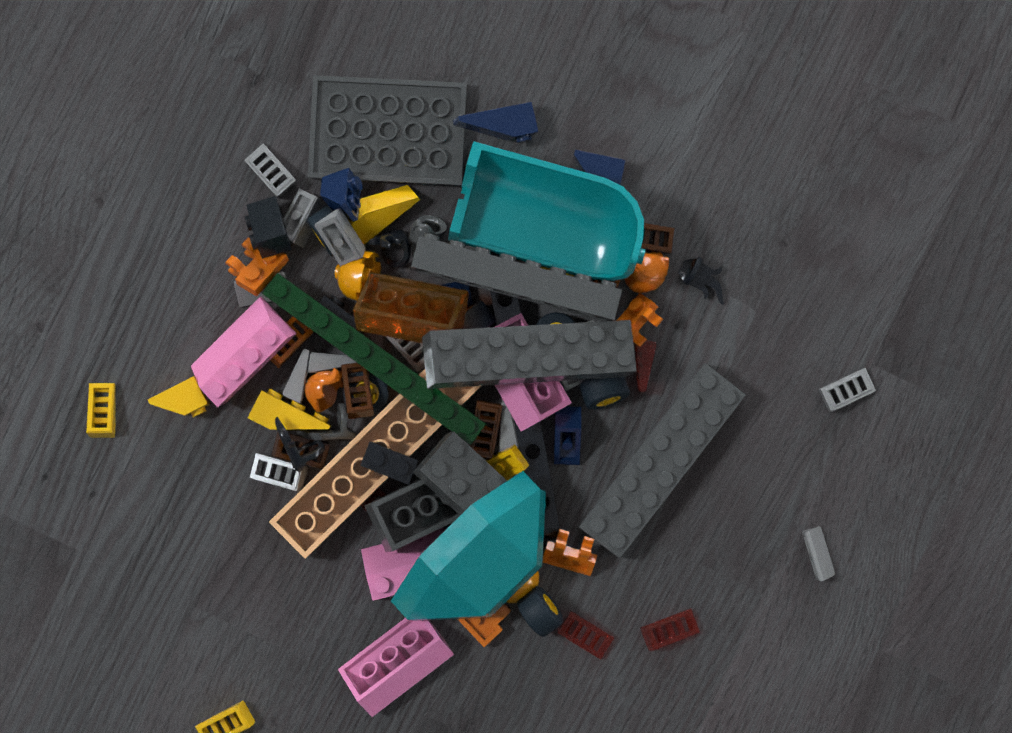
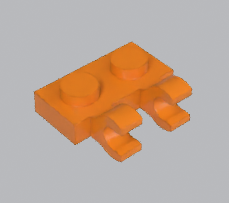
[225,238,289,297]
[615,293,663,347]
[542,529,597,576]
[458,604,511,647]

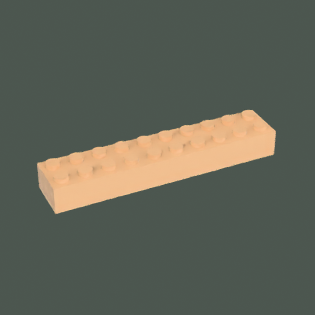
[269,369,481,559]

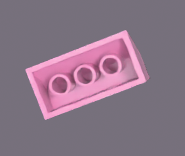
[191,296,297,407]
[495,313,572,431]
[361,526,449,601]
[338,618,454,717]

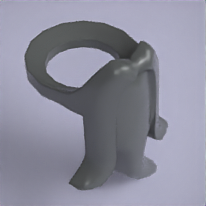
[408,215,447,257]
[297,403,356,441]

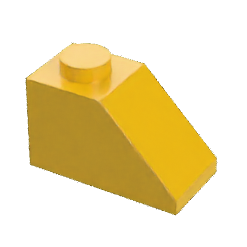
[148,376,210,418]

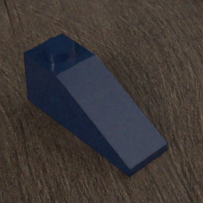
[453,102,538,143]

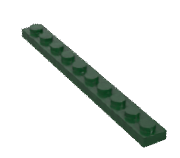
[262,273,486,445]

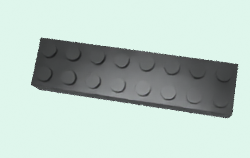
[410,233,622,321]
[422,320,637,389]
[578,363,746,558]

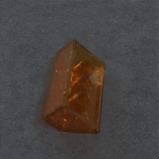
[353,272,469,343]

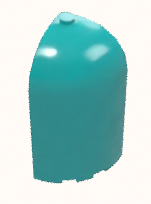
[448,141,646,281]

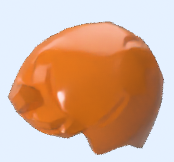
[624,252,669,293]
[304,368,343,413]

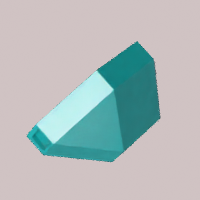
[391,471,546,621]

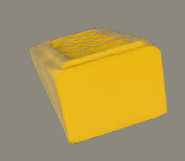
[86,383,116,438]
[195,701,255,733]

